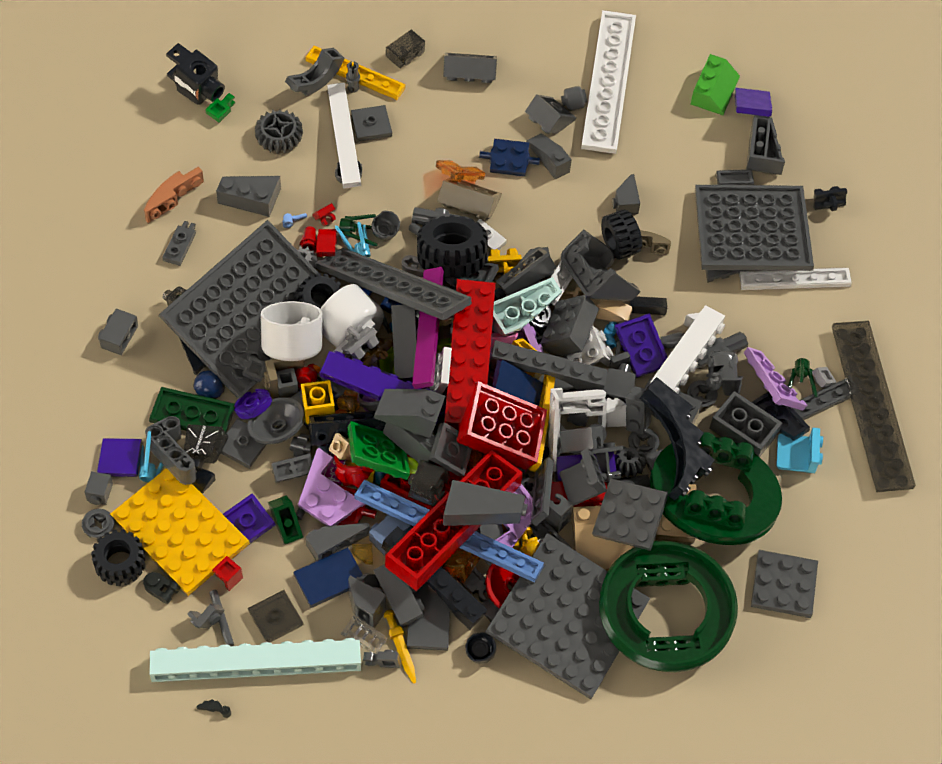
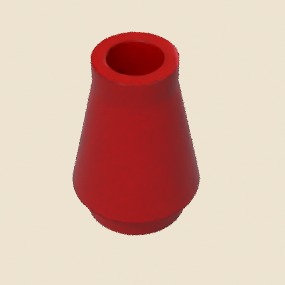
[299,226,317,252]

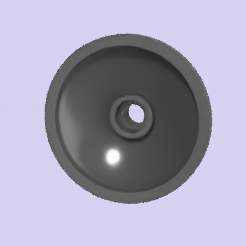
[247,398,305,444]

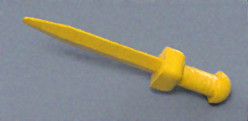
[384,610,416,683]

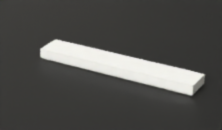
[739,268,852,290]

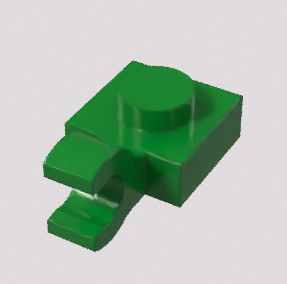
[205,93,235,123]

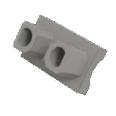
[341,325,379,360]

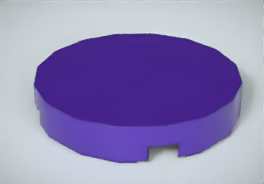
[234,388,272,419]

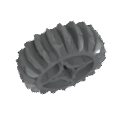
[255,109,303,154]

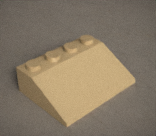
[571,506,655,571]

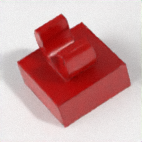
[312,203,336,226]

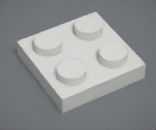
[430,347,452,394]

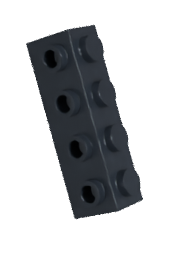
[309,411,386,447]

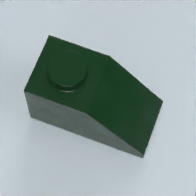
[268,495,304,544]

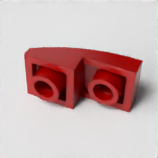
[316,229,337,257]

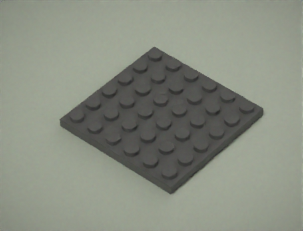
[695,185,814,271]
[485,533,650,699]

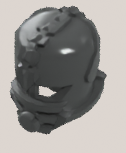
[706,350,743,396]

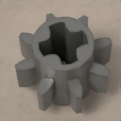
[290,433,313,457]

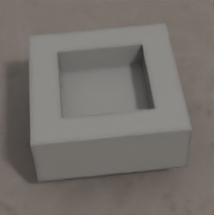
[812,367,837,388]

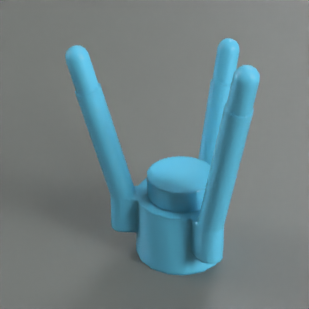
[335,222,371,258]
[139,431,164,482]

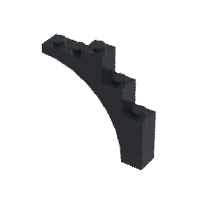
[639,377,715,501]

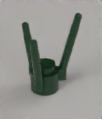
[339,214,378,247]
[788,358,818,398]

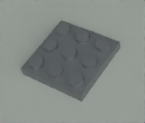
[592,478,668,551]
[751,550,818,618]

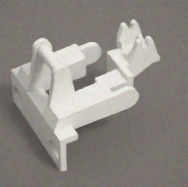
[548,388,627,471]

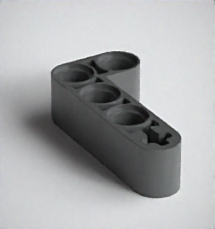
[145,416,196,485]

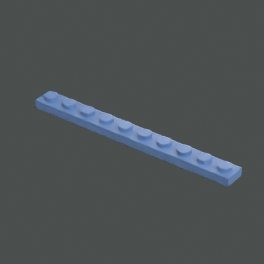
[354,480,544,583]

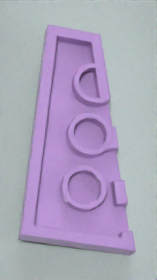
[743,347,807,411]

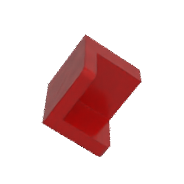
[212,556,243,591]

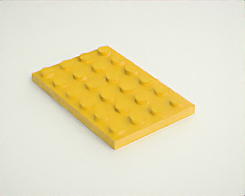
[110,468,250,596]

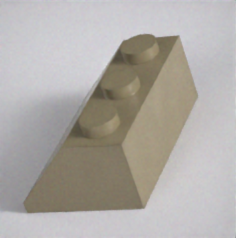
[437,177,502,220]

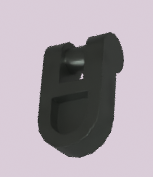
[143,572,181,604]

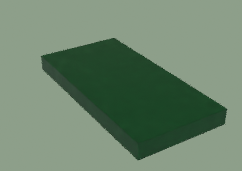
[149,387,235,439]

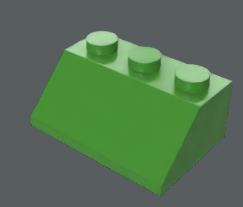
[691,54,740,115]

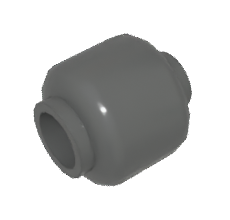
[561,86,587,111]

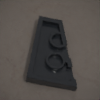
[752,391,810,441]

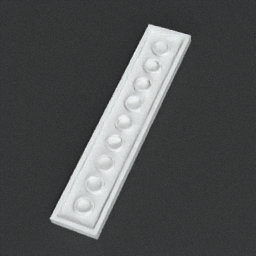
[581,10,636,154]

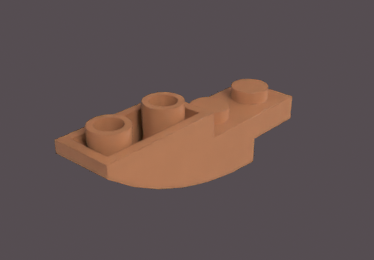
[144,167,204,222]

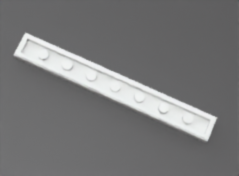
[327,83,361,188]

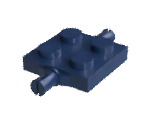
[479,138,540,177]

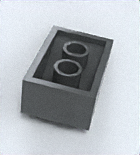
[374,389,445,438]

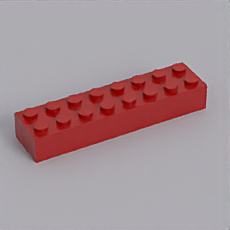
[444,279,496,431]
[385,450,523,591]

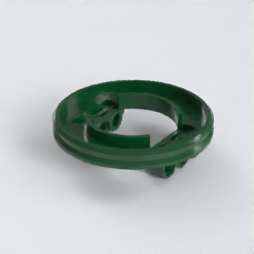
[650,432,782,545]
[599,541,738,672]

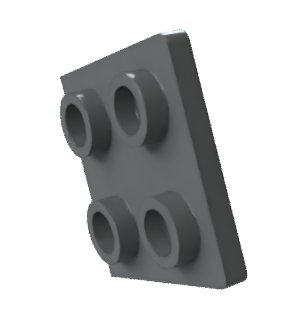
[560,448,607,506]

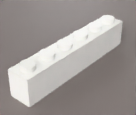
[649,305,725,394]

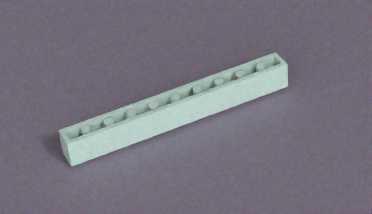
[150,638,361,682]

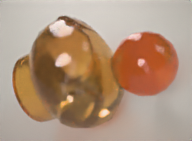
[335,390,360,414]

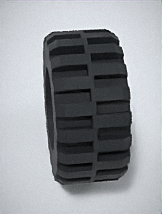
[417,215,488,278]

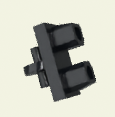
[813,186,847,211]

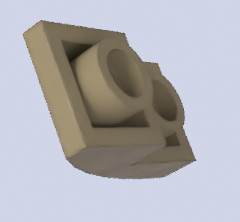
[640,230,671,255]

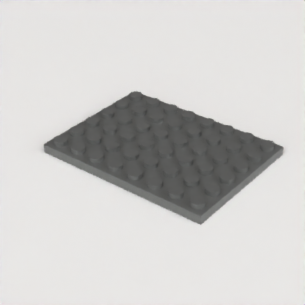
[159,220,327,399]

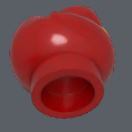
[295,363,321,389]

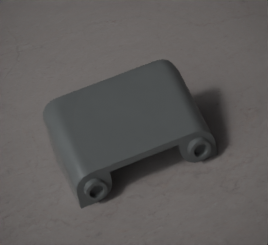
[561,229,641,301]

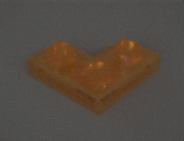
[435,160,485,182]

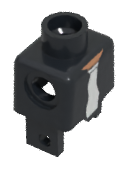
[166,43,225,105]

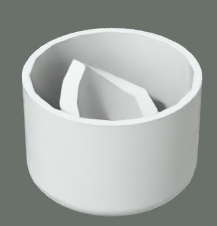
[321,284,384,348]
[261,301,322,361]

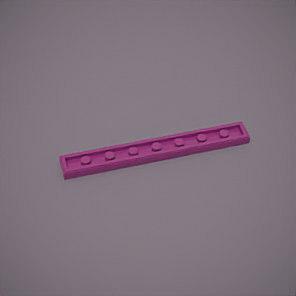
[412,267,444,389]

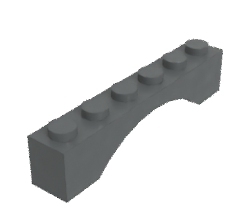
[489,340,608,391]

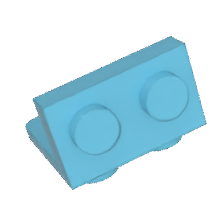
[776,428,823,473]

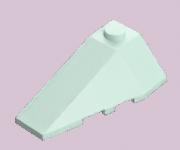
[492,277,562,336]

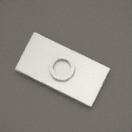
[477,219,507,251]

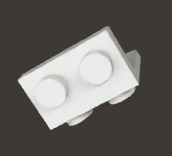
[565,326,613,367]

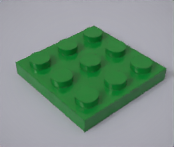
[347,421,410,480]

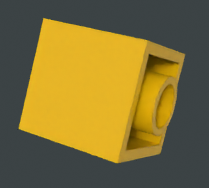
[301,380,335,424]

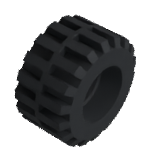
[601,209,642,260]
[294,273,341,309]
[91,530,146,586]

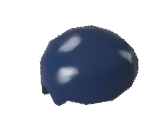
[193,370,225,399]

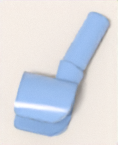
[282,213,307,228]

